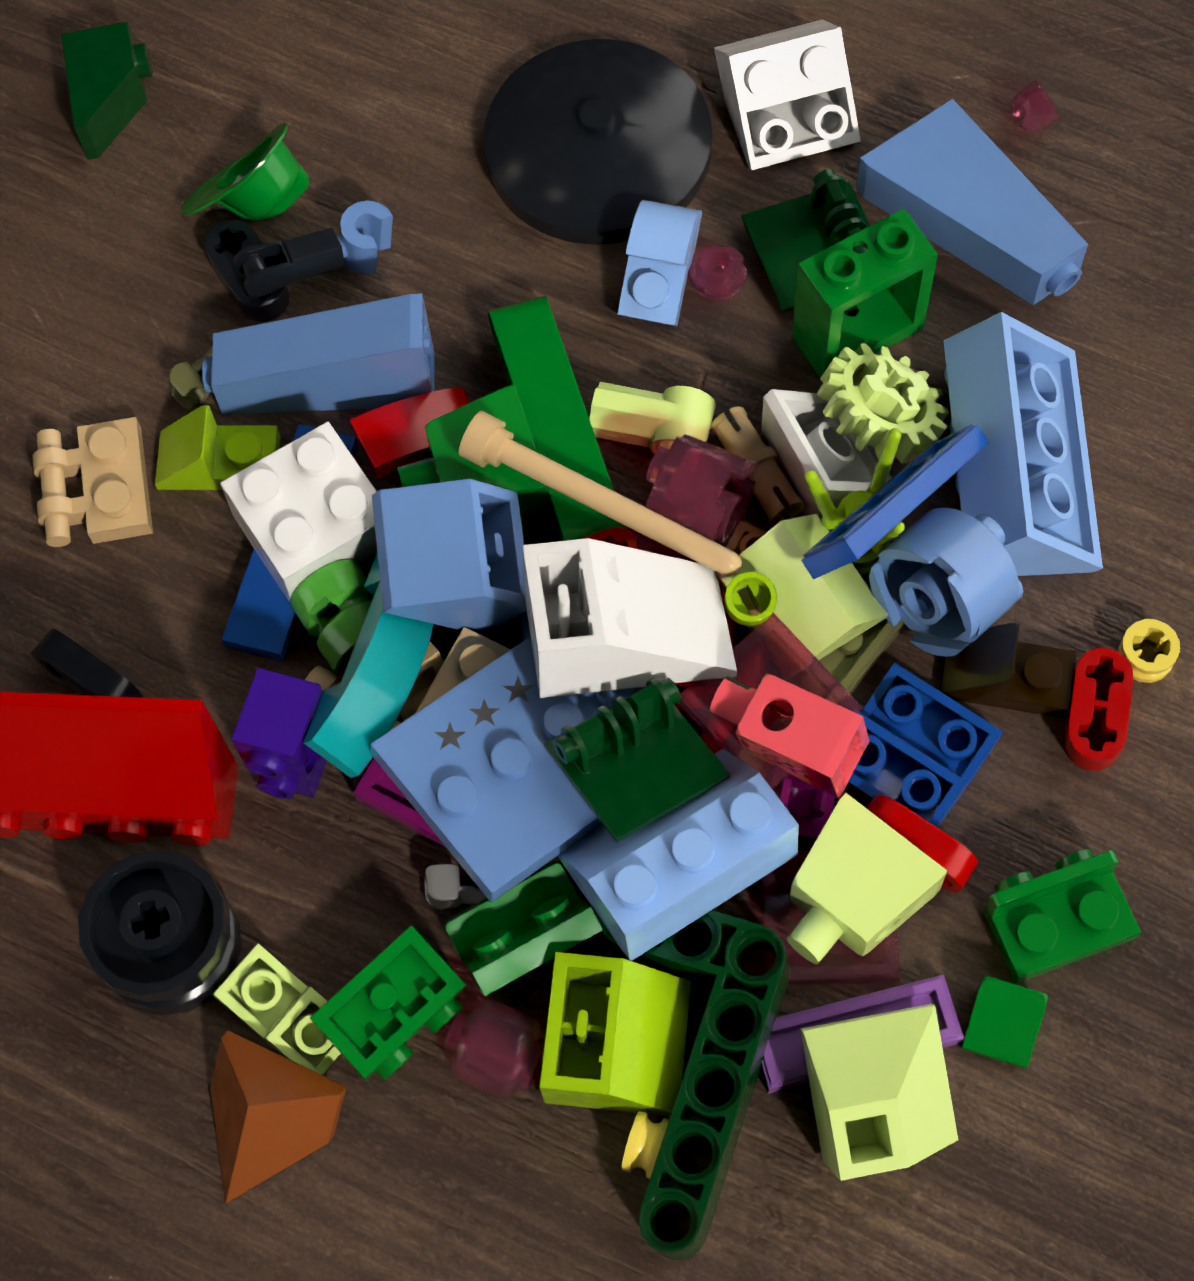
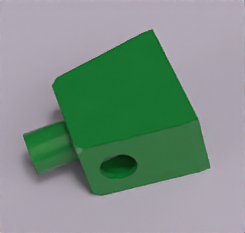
[397,384,551,517]

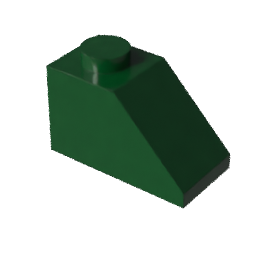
[61,21,153,160]

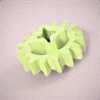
[817,343,949,463]

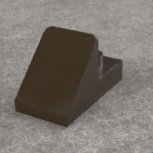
[940,623,1077,719]

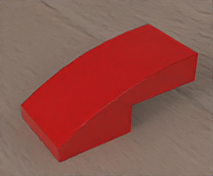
[349,387,470,479]

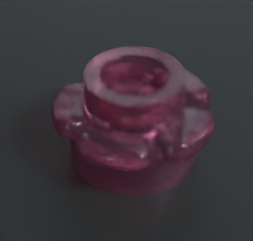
[689,245,747,301]

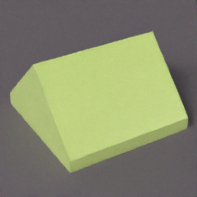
[717,513,888,681]

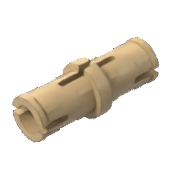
[710,406,805,526]

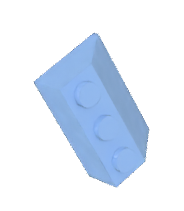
[558,749,799,961]

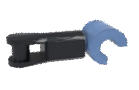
[233,200,393,297]

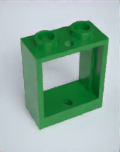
[792,208,938,378]

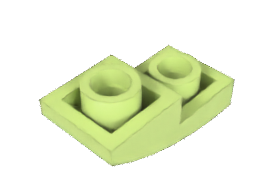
[212,943,341,1075]

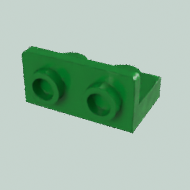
[983,849,1141,984]
[444,861,603,996]
[310,925,466,1082]

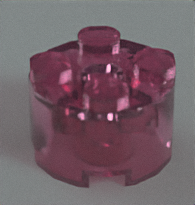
[627,434,758,563]

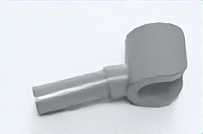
[424,864,487,910]

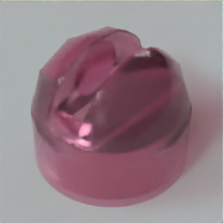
[1011,79,1061,131]

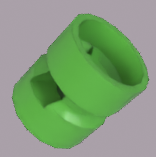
[289,559,374,678]

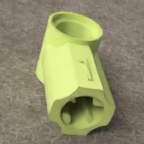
[589,382,716,466]

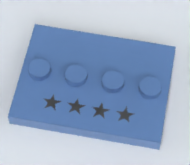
[371,636,646,903]

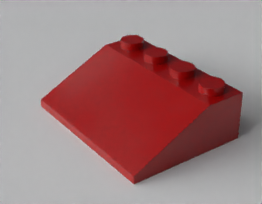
[0,692,239,846]

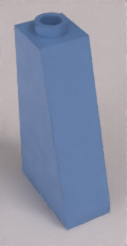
[856,99,1088,305]
[202,293,435,415]

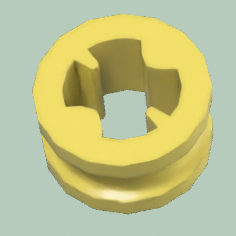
[1117,619,1180,683]
[622,1111,669,1179]

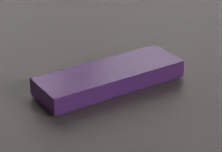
[750,974,964,1094]

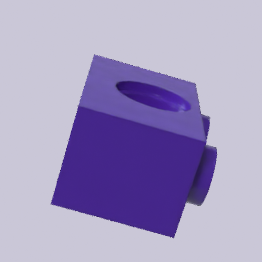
[231,668,327,799]

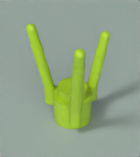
[804,428,905,554]

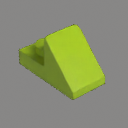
[155,405,281,490]

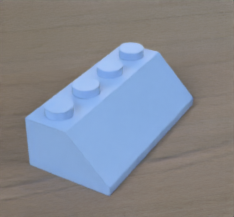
[943,312,1103,576]

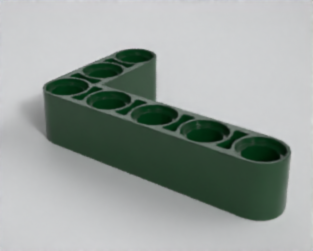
[598,910,790,1260]

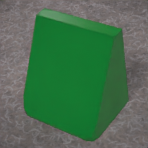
[961,976,1049,1069]

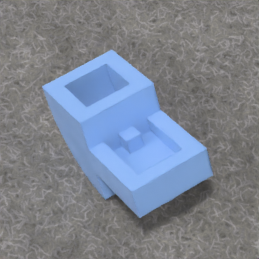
[617,200,702,326]

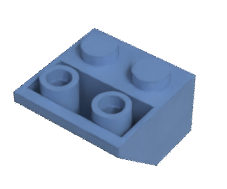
[372,479,527,635]

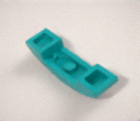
[303,551,434,778]

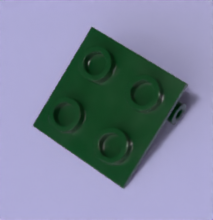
[741,169,870,313]
[544,678,730,843]

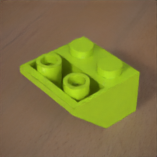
[540,952,691,1116]

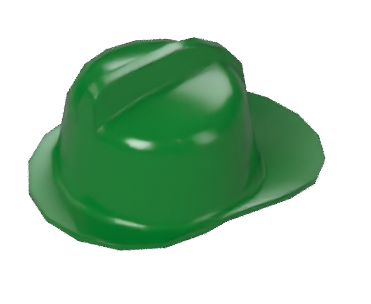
[181,123,310,221]

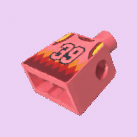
[710,674,869,799]

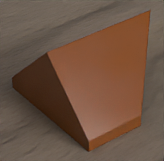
[210,1030,347,1204]

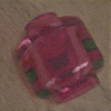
[444,999,545,1099]

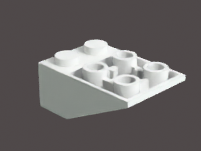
[523,538,737,698]

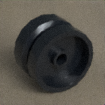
[78,850,241,1016]

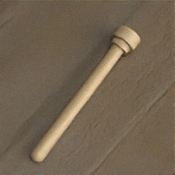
[459,411,742,576]

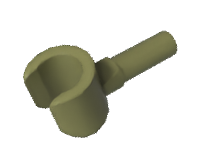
[170,345,213,410]

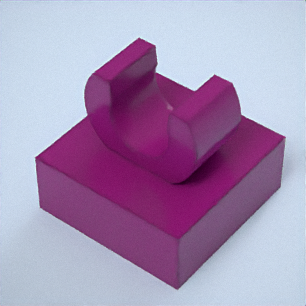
[771,768,835,845]

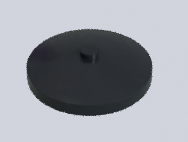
[484,39,712,245]

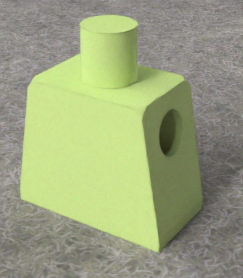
[787,793,947,964]

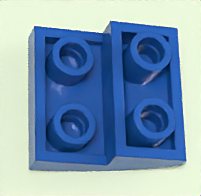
[848,662,1003,828]

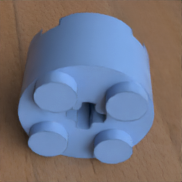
[869,508,1024,657]

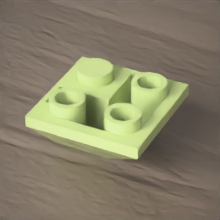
[800,1004,958,1181]

